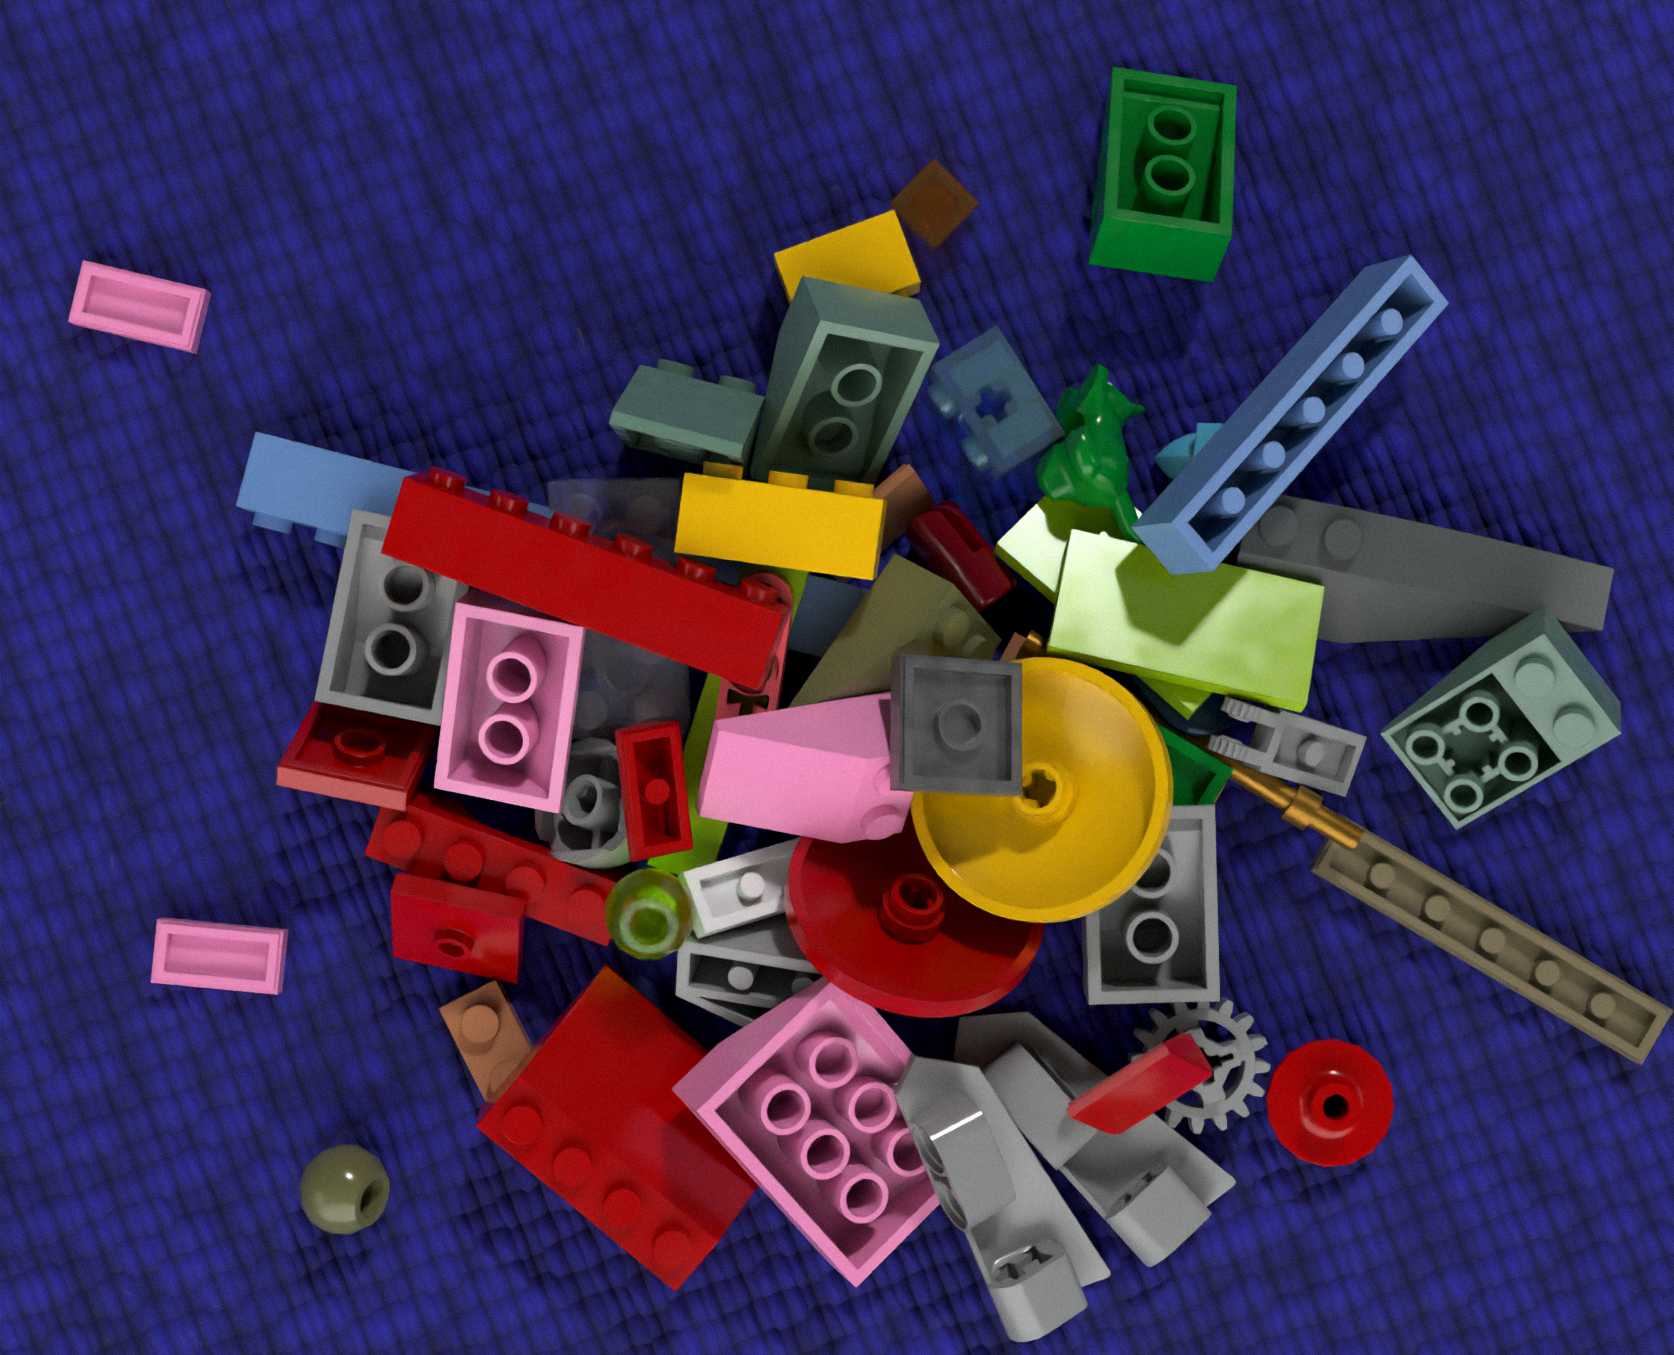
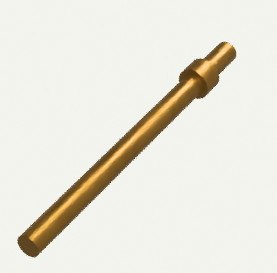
[1018,630,1364,852]

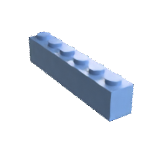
[1131,254,1449,575]

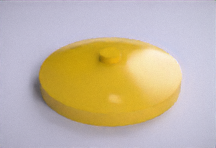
[910,657,1174,923]

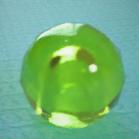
[604,868,696,959]

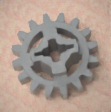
[1127,997,1271,1134]

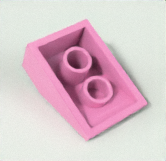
[695,691,914,844]

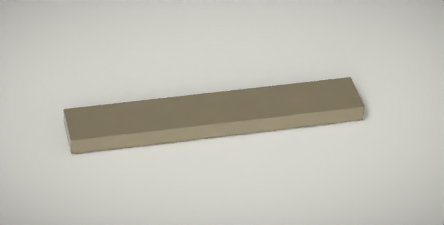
[1307,815,1674,1065]

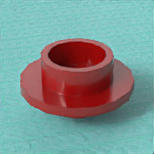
[1265,1038,1394,1167]

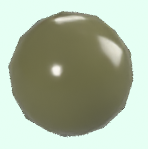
[298,1144,390,1235]

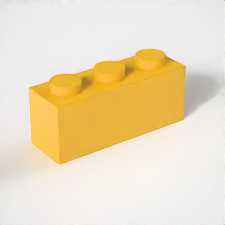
[674,461,888,580]

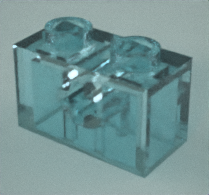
[926,325,1065,481]

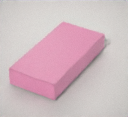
[68,260,211,354]
[151,917,289,995]

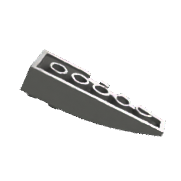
[1226,494,1614,644]

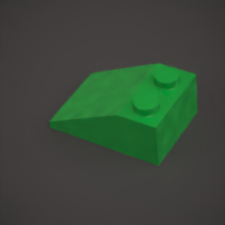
[1088,67,1237,283]

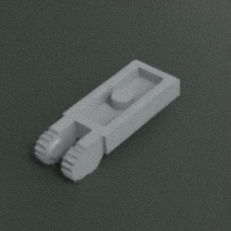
[1207,696,1367,797]

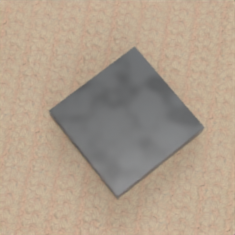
[890,653,1022,797]

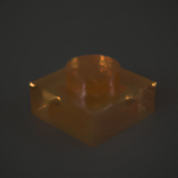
[889,158,979,252]

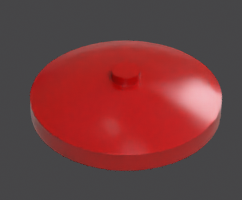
[784,804,1045,1018]

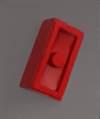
[614,716,693,862]
[1066,1032,1213,1135]

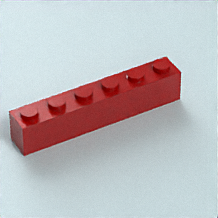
[380,466,792,690]

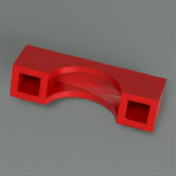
[364,786,640,946]

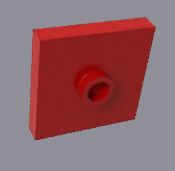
[276,701,439,811]
[390,872,525,984]

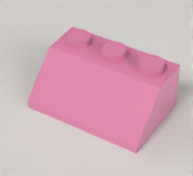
[434,587,586,814]

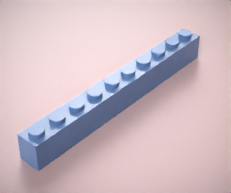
[236,432,869,670]

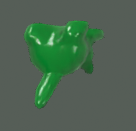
[1035,363,1145,545]

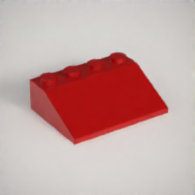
[476,963,758,1292]

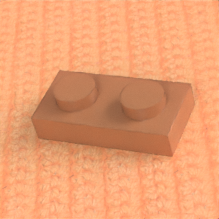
[439,979,533,1102]

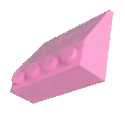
[672,976,940,1288]

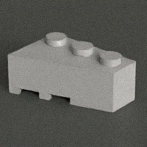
[676,915,878,1027]

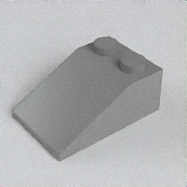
[314,509,474,726]
[1082,804,1220,1005]

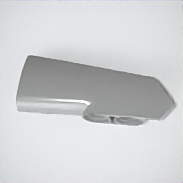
[953,1011,1236,1267]
[894,1054,1111,1342]

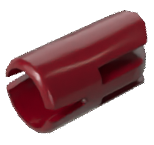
[906,500,1017,614]

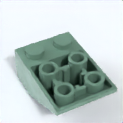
[1380,605,1621,830]

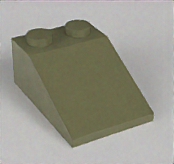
[788,554,1002,708]

